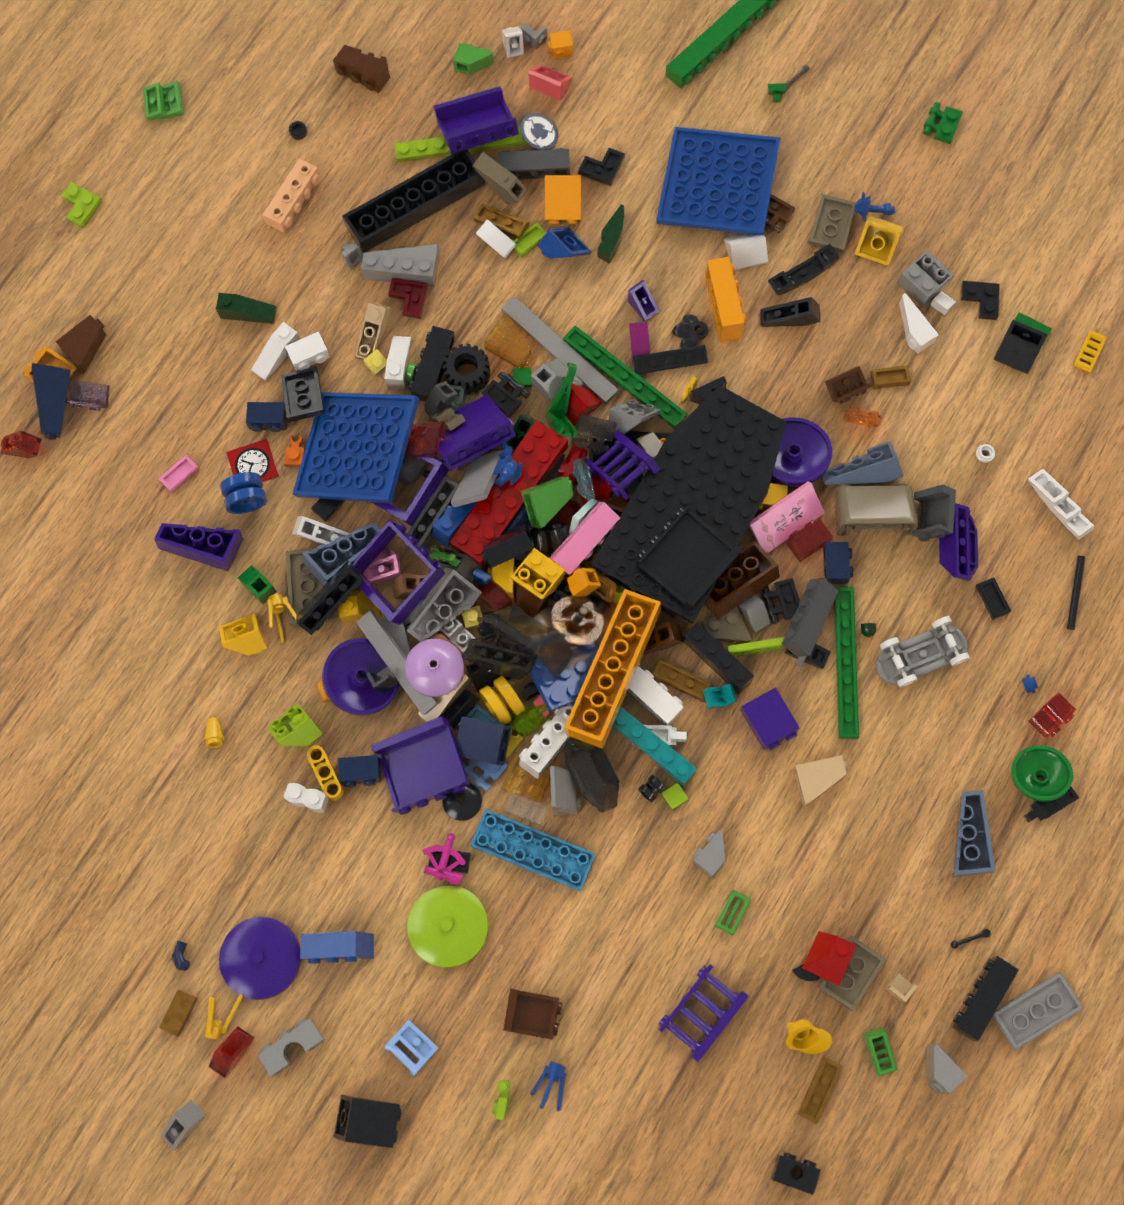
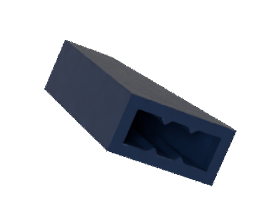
[32,363,71,440]

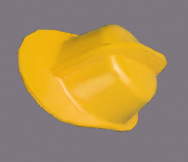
[786,1019,832,1055]

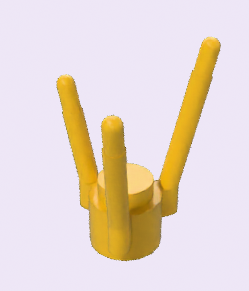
[267,594,297,644]
[204,994,243,1039]

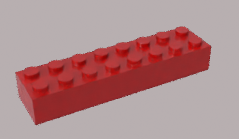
[449,420,569,568]

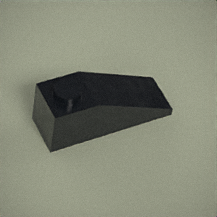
[760,297,821,327]

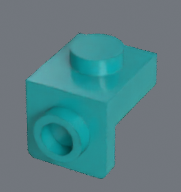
[703,684,737,709]

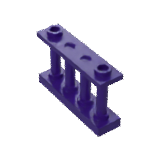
[584,430,661,500]
[658,964,749,1062]

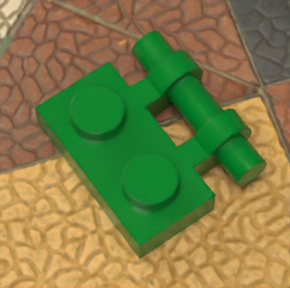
[923,102,963,144]

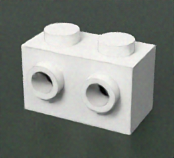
[285,331,330,371]

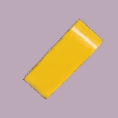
[307,745,344,801]

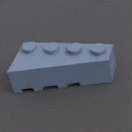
[302,523,381,586]
[953,790,996,877]

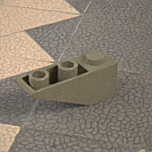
[473,152,528,203]

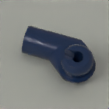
[172,940,190,971]

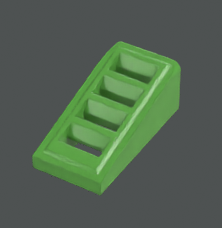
[863,1027,898,1076]

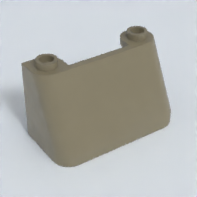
[835,484,918,535]

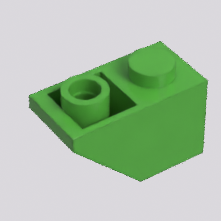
[453,43,494,75]

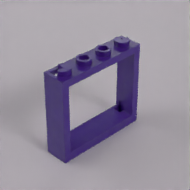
[371,441,449,526]
[352,520,445,625]

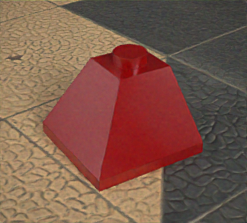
[802,931,856,987]

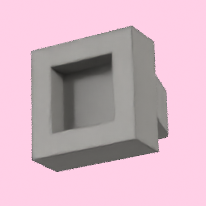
[341,243,363,269]

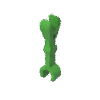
[429,546,461,567]

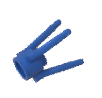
[531,1061,567,1111]

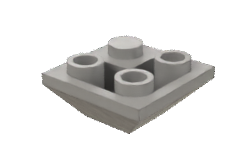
[531,359,584,402]
[607,400,661,435]

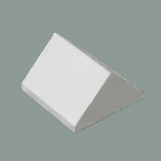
[724,234,768,271]

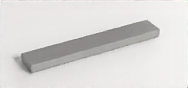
[356,610,439,715]

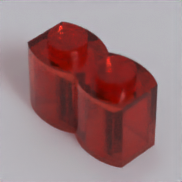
[1028,692,1076,738]

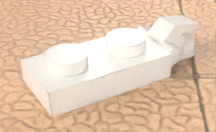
[632,725,687,746]

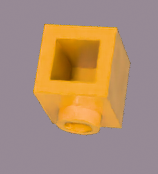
[547,30,573,58]
[567,568,601,597]

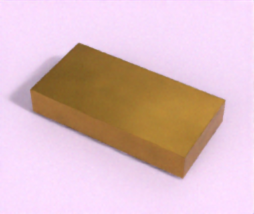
[871,365,911,389]
[159,990,197,1037]

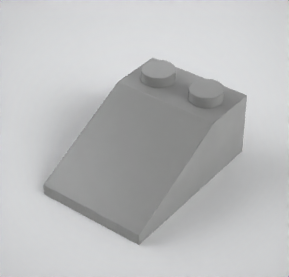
[550,766,581,816]

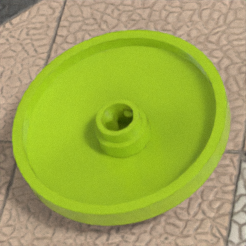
[407,885,488,968]

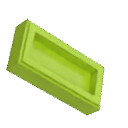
[513,222,547,258]

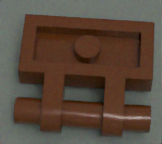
[765,194,795,234]

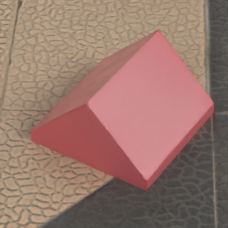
[529,65,572,100]

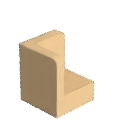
[885,973,918,1003]

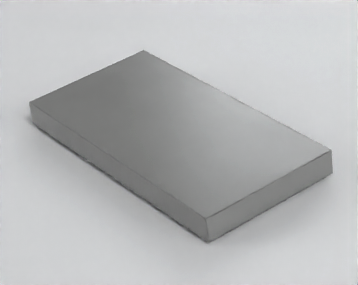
[451,450,504,507]
[992,972,1084,1051]

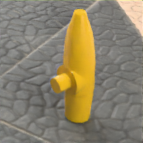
[681,376,698,403]

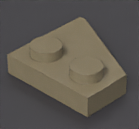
[701,607,752,643]

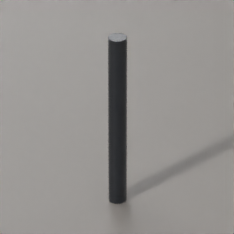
[1067,556,1085,630]

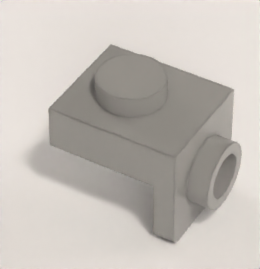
[520,23,547,49]

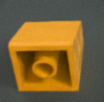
[545,175,581,224]

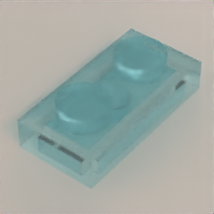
[573,458,595,500]

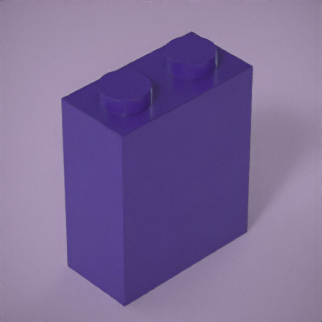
[740,688,800,750]

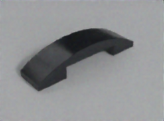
[768,244,840,296]

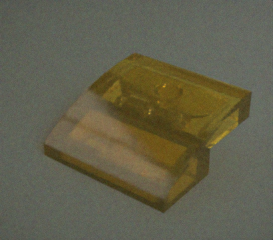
[501,752,551,804]

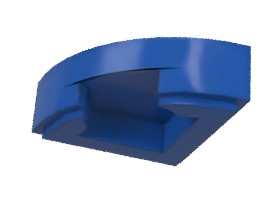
[473,568,492,585]

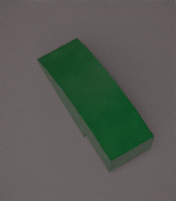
[597,204,624,264]

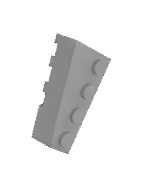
[361,244,440,286]

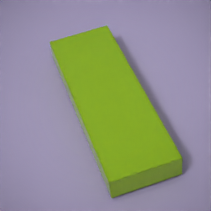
[726,637,785,657]

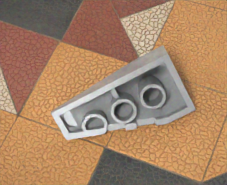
[407,567,482,642]

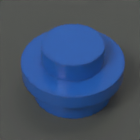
[1022,674,1038,693]

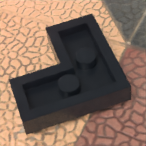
[578,147,625,186]
[961,281,1000,320]

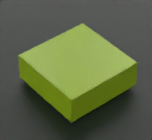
[661,782,689,811]

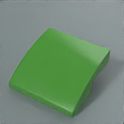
[143,81,184,120]

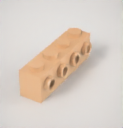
[263,159,320,233]

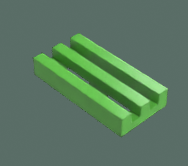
[715,890,751,936]

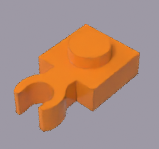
[284,435,305,467]

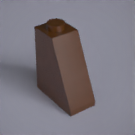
[56,315,106,374]

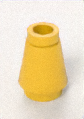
[204,717,224,748]

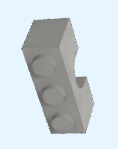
[257,1018,326,1077]

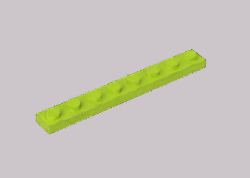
[394,126,528,162]

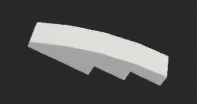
[1028,469,1094,540]

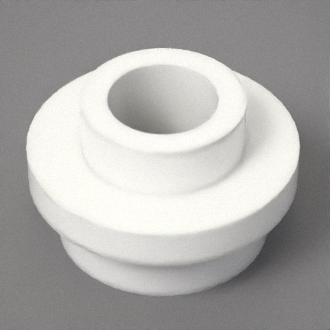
[976,444,995,463]

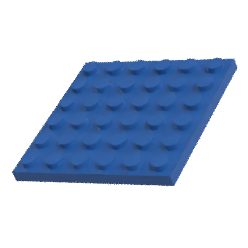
[656,127,780,235]
[293,392,419,503]

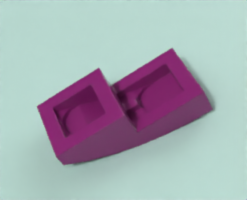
[629,322,650,363]

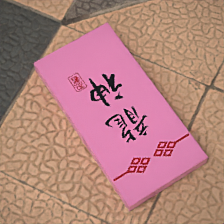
[749,482,825,553]

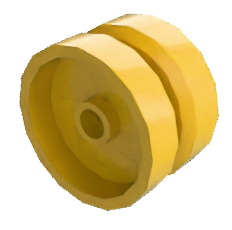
[479,675,526,725]

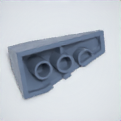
[822,441,903,485]

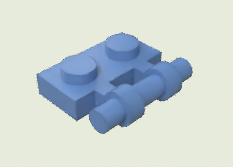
[462,758,508,792]

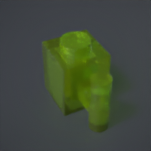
[511,703,548,739]

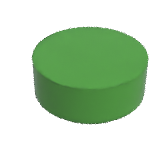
[405,363,416,382]

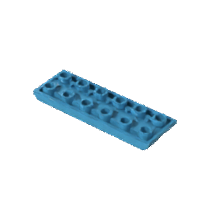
[470,809,596,891]

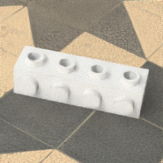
[519,704,574,779]

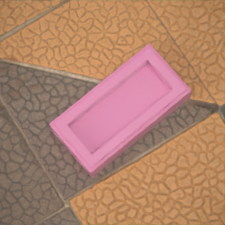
[158,454,200,493]

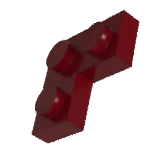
[388,278,428,319]

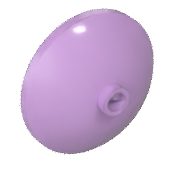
[405,639,464,697]

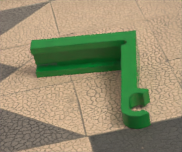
[545,362,578,438]

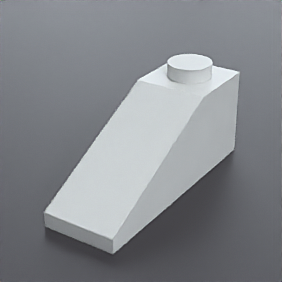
[899,293,939,354]
[251,322,300,381]
[384,336,412,389]
[292,516,351,545]

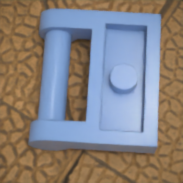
[384,1020,439,1077]

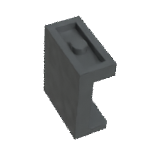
[912,485,956,541]

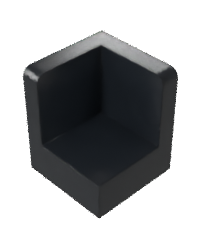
[366,666,399,694]

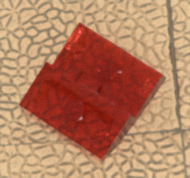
[404,421,446,458]

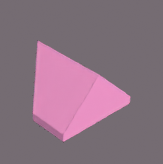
[364,547,401,584]

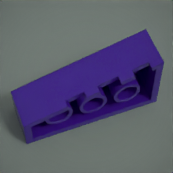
[154,523,243,572]

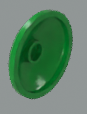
[1011,745,1073,802]

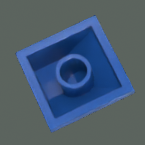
[538,227,592,258]

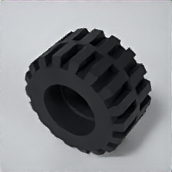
[443,344,490,395]

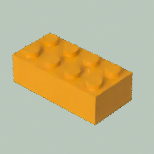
[705,257,747,342]

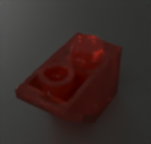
[0,430,42,459]
[546,499,582,531]

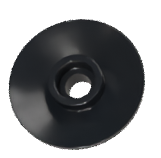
[442,783,482,821]

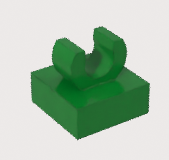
[768,83,786,102]

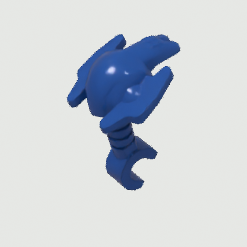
[854,192,895,221]
[493,443,523,487]

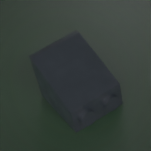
[334,1095,401,1148]

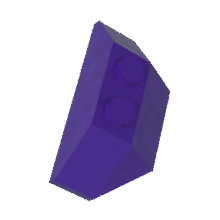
[939,503,978,581]

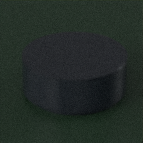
[289,121,307,140]

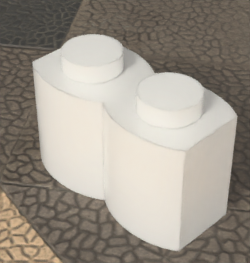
[283,783,329,813]

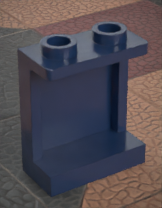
[455,716,512,765]

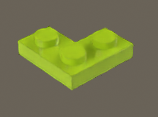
[61,182,102,228]

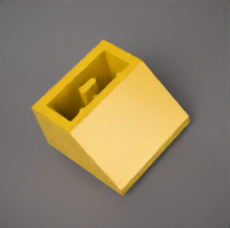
[511,548,565,600]

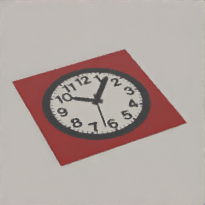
[226,439,279,482]

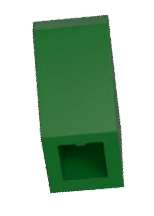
[237,565,277,605]

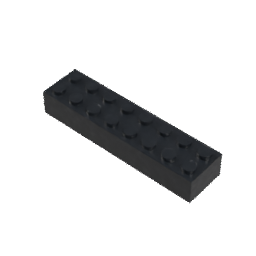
[342,150,485,253]

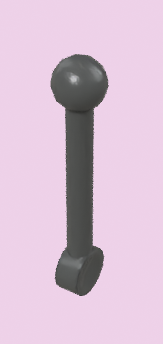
[786,65,809,91]

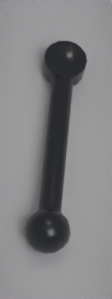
[951,929,991,949]

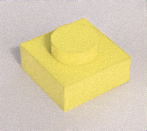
[363,349,387,375]
[462,605,482,630]

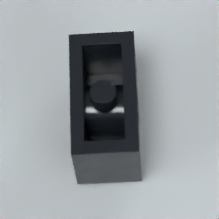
[771,1152,821,1195]

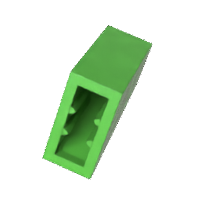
[521,477,574,528]

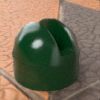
[861,623,876,637]

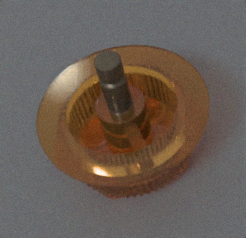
[551,596,604,647]

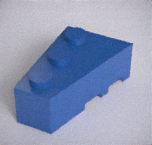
[300,931,374,964]

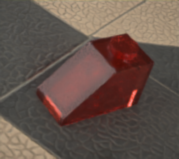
[476,581,512,616]
[208,1026,254,1078]

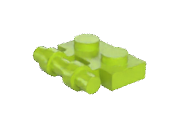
[492,1080,511,1120]

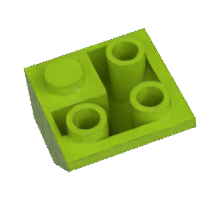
[267,703,323,746]

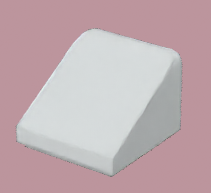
[931,292,956,315]

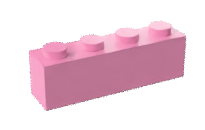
[549,502,620,575]

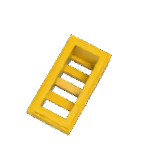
[1073,330,1107,373]

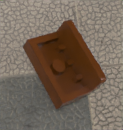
[825,366,871,404]

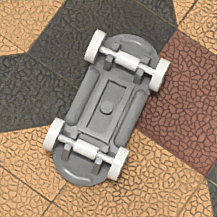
[876,616,970,688]

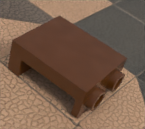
[503,989,563,1040]

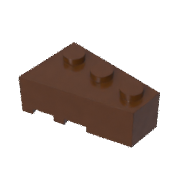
[333,45,390,93]

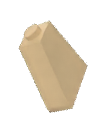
[793,755,848,807]

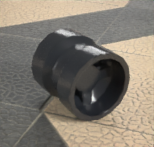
[638,775,666,803]

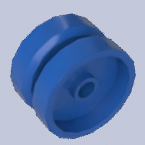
[220,472,267,514]

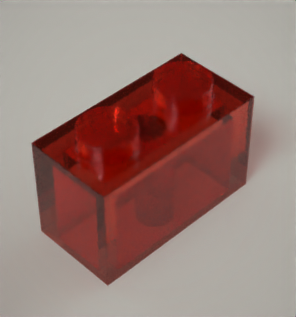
[787,519,833,562]

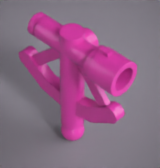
[423,833,465,886]

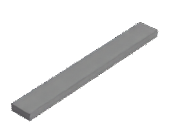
[502,296,619,404]

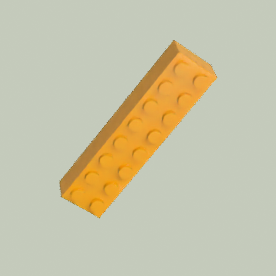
[564,589,661,749]

